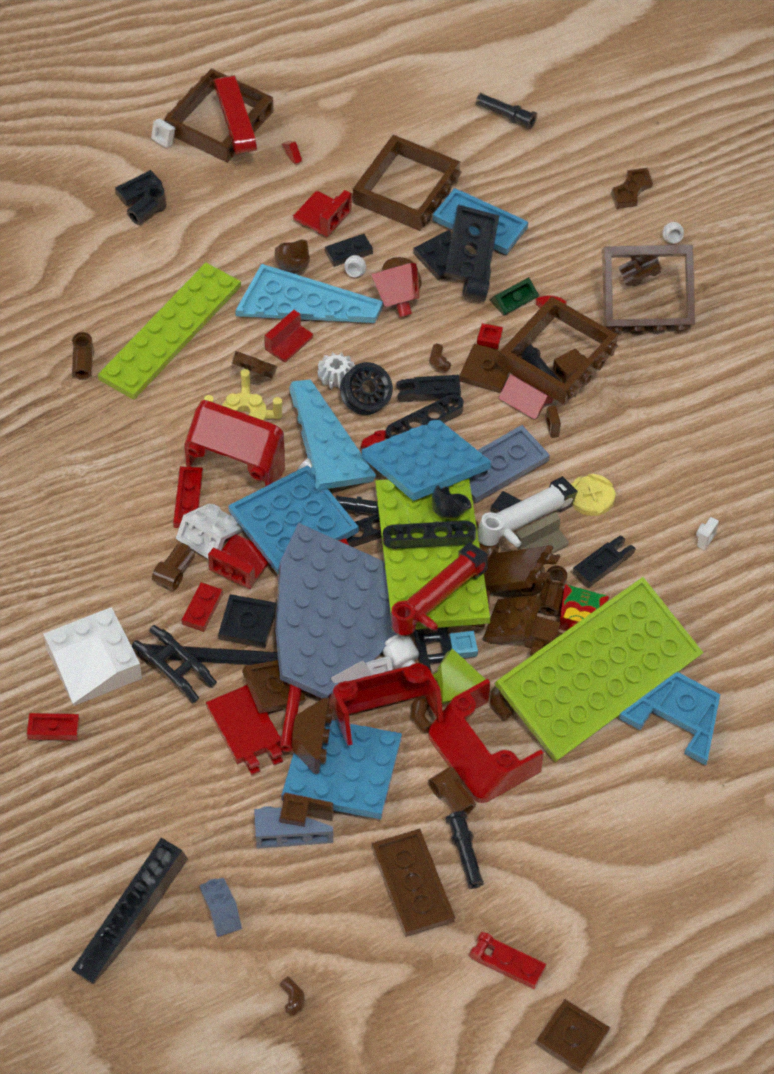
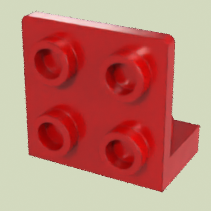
[293,190,352,237]
[208,534,269,589]

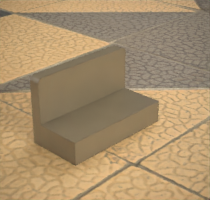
[516,512,569,554]

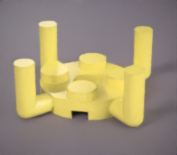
[204,369,282,421]

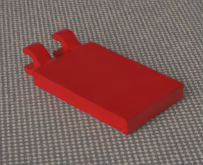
[206,685,283,776]

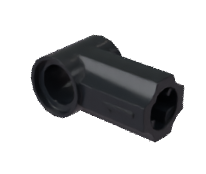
[127,184,167,225]

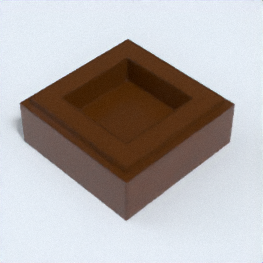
[546,405,561,438]
[279,796,310,827]

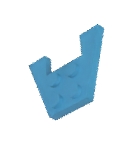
[619,672,720,765]

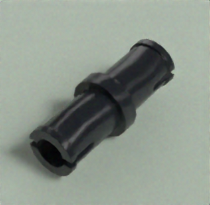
[336,495,379,515]

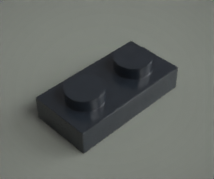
[115,170,163,206]
[325,233,373,267]

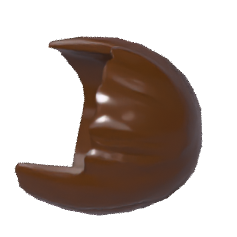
[274,239,310,274]

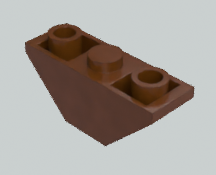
[292,698,333,774]

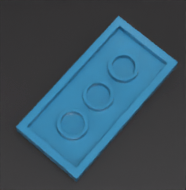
[432,188,528,255]

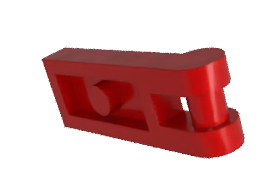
[468,932,546,990]

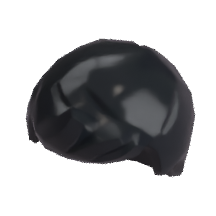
[431,485,472,519]

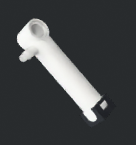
[477,476,578,547]

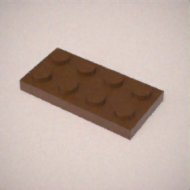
[372,828,455,937]

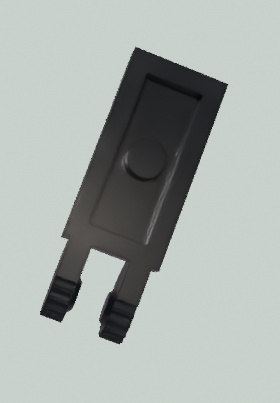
[396,374,461,402]
[573,535,636,587]

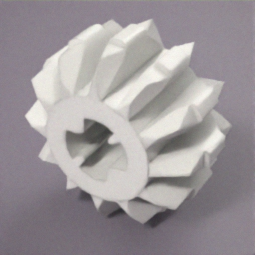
[318,351,355,390]

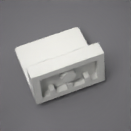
[176,503,244,559]

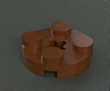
[231,351,278,379]

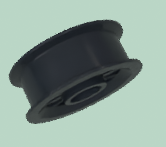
[340,362,393,415]

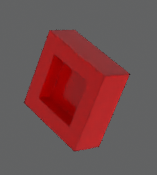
[477,323,503,349]

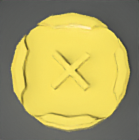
[571,474,616,516]

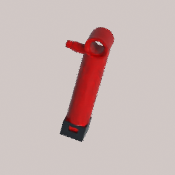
[391,542,488,635]

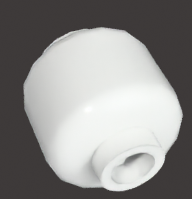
[383,634,419,669]

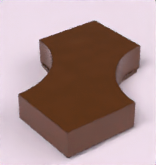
[611,168,653,209]

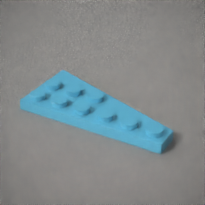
[235,264,383,323]
[289,379,376,490]

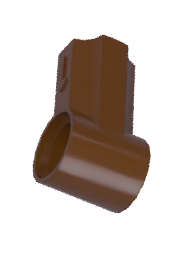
[72,332,94,380]
[152,543,195,590]
[539,565,568,617]
[428,767,476,815]

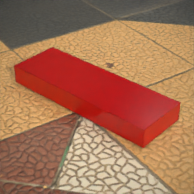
[173,466,203,528]

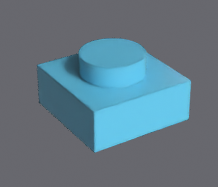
[449,631,478,658]

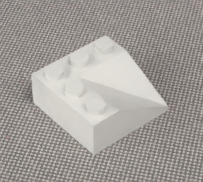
[43,607,142,706]

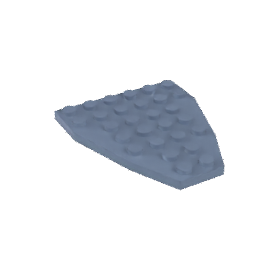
[275,523,397,698]

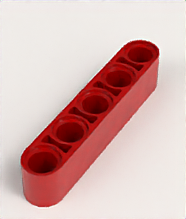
[214,75,257,155]

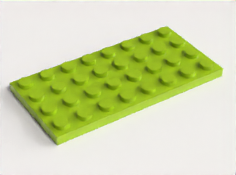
[375,478,490,631]
[494,577,703,763]

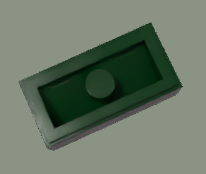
[489,277,539,316]

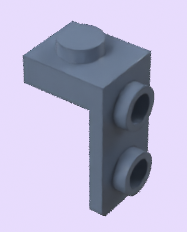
[199,878,242,937]

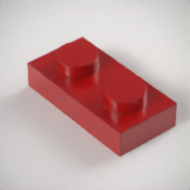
[181,582,223,632]
[27,713,80,741]

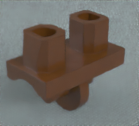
[619,257,662,286]

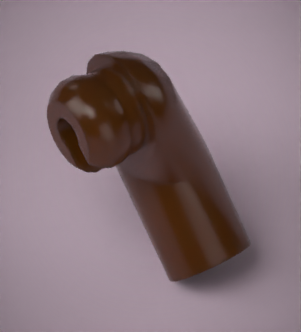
[429,344,451,373]

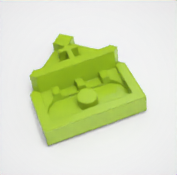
[433,648,486,704]

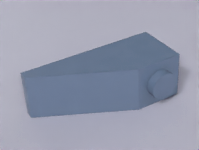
[254,806,333,848]

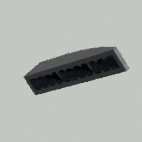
[71,837,188,984]

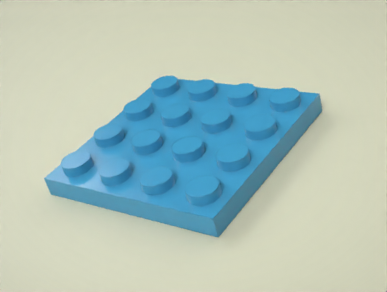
[362,420,491,501]
[228,465,359,574]
[282,720,402,819]

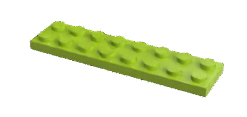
[98,262,241,400]

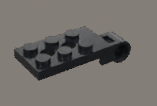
[444,204,499,303]

